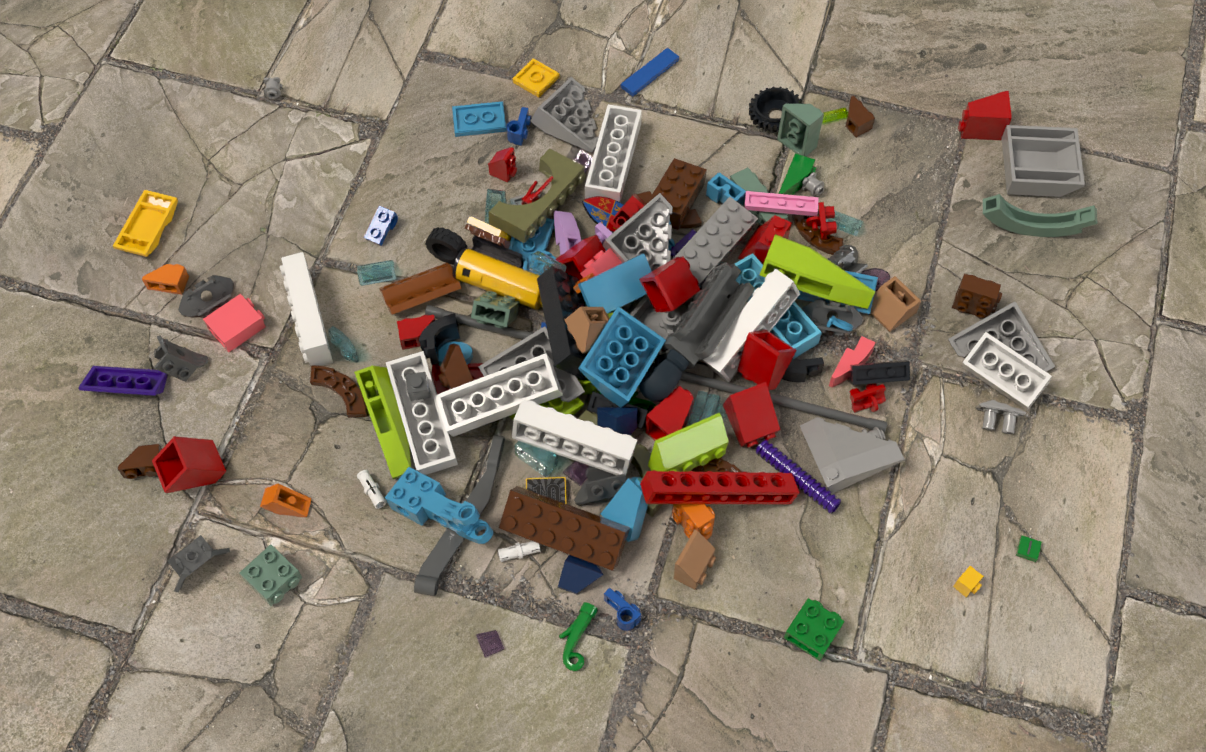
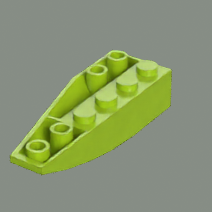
[759,235,875,309]
[354,366,411,480]

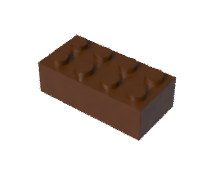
[647,158,707,230]

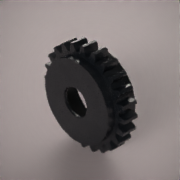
[749,86,802,133]

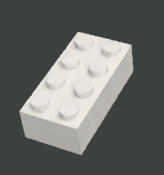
[962,332,1052,411]

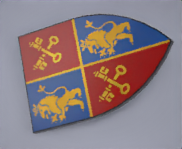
[582,196,624,233]

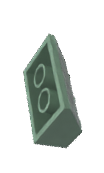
[777,104,824,156]

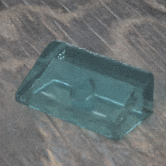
[826,211,864,236]
[357,260,396,286]

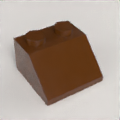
[438,343,473,390]

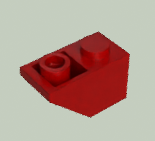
[488,147,517,183]
[609,193,646,229]
[397,315,435,350]

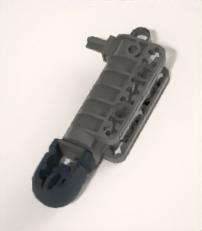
[639,262,755,402]

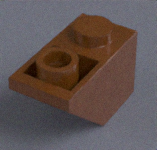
[845,95,875,138]
[118,444,162,479]

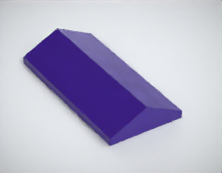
[78,366,168,396]

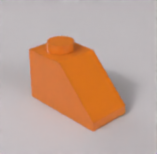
[142,264,189,295]
[260,483,312,518]

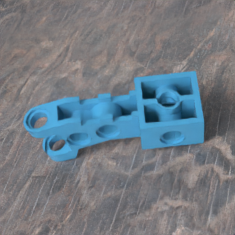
[385,467,493,544]

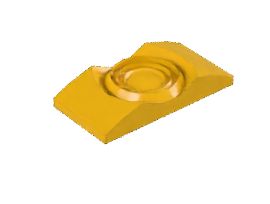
[113,190,178,257]

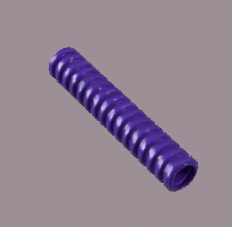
[756,440,841,514]

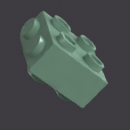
[471,291,520,328]
[239,544,302,606]

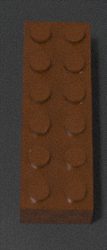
[499,486,630,571]

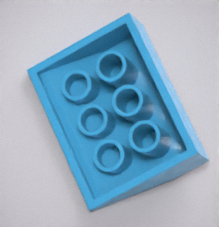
[578,306,666,408]

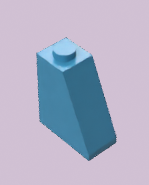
[601,477,648,542]

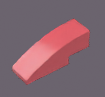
[829,336,876,387]

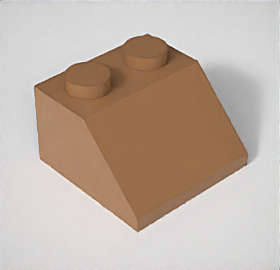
[673,530,717,590]

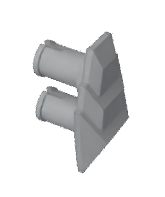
[975,400,1026,434]

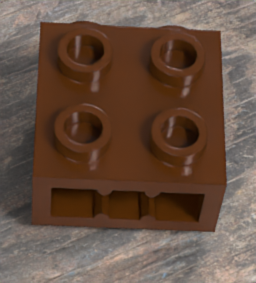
[952,273,1002,318]

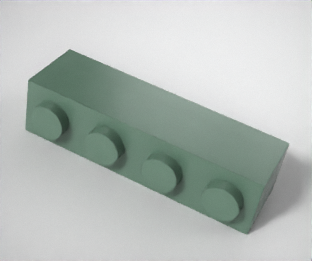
[730,167,788,226]

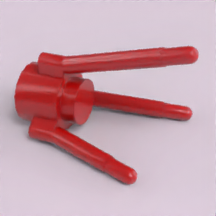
[521,176,553,205]

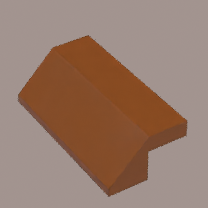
[379,263,461,315]

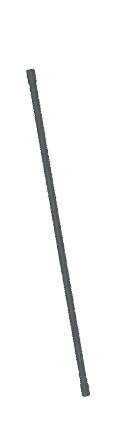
[425,305,887,433]

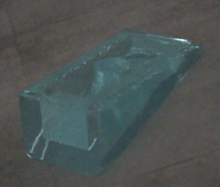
[529,251,566,275]

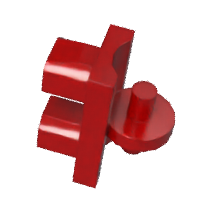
[806,202,837,240]
[850,383,886,413]

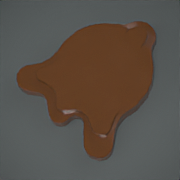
[464,224,511,249]

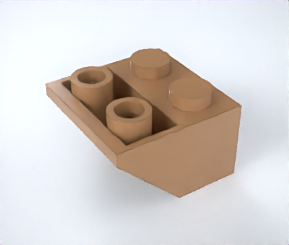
[870,276,921,332]
[565,307,609,353]

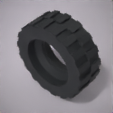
[425,227,468,265]

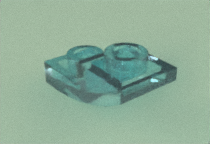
[328,326,359,363]

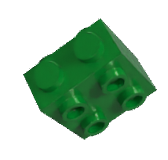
[784,598,845,661]

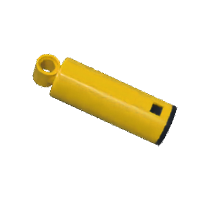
[452,247,542,309]

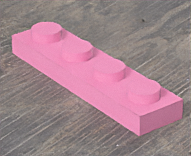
[744,191,819,216]

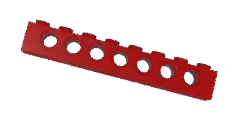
[640,470,800,504]

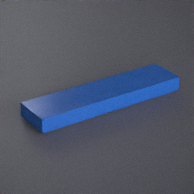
[621,48,679,97]

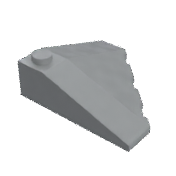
[531,77,599,153]
[603,193,672,271]
[948,302,1055,372]
[478,326,585,402]
[800,417,905,494]

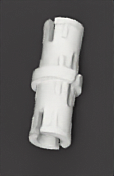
[357,470,387,509]
[498,541,541,562]

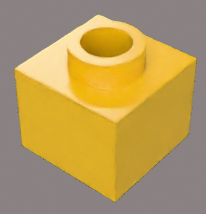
[953,566,984,598]

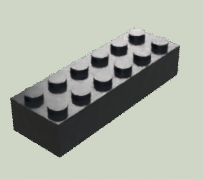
[537,266,588,379]

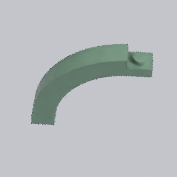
[983,194,1098,237]

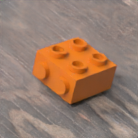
[672,504,715,540]

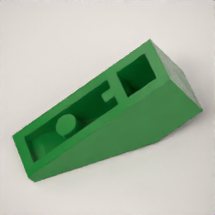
[779,153,817,195]

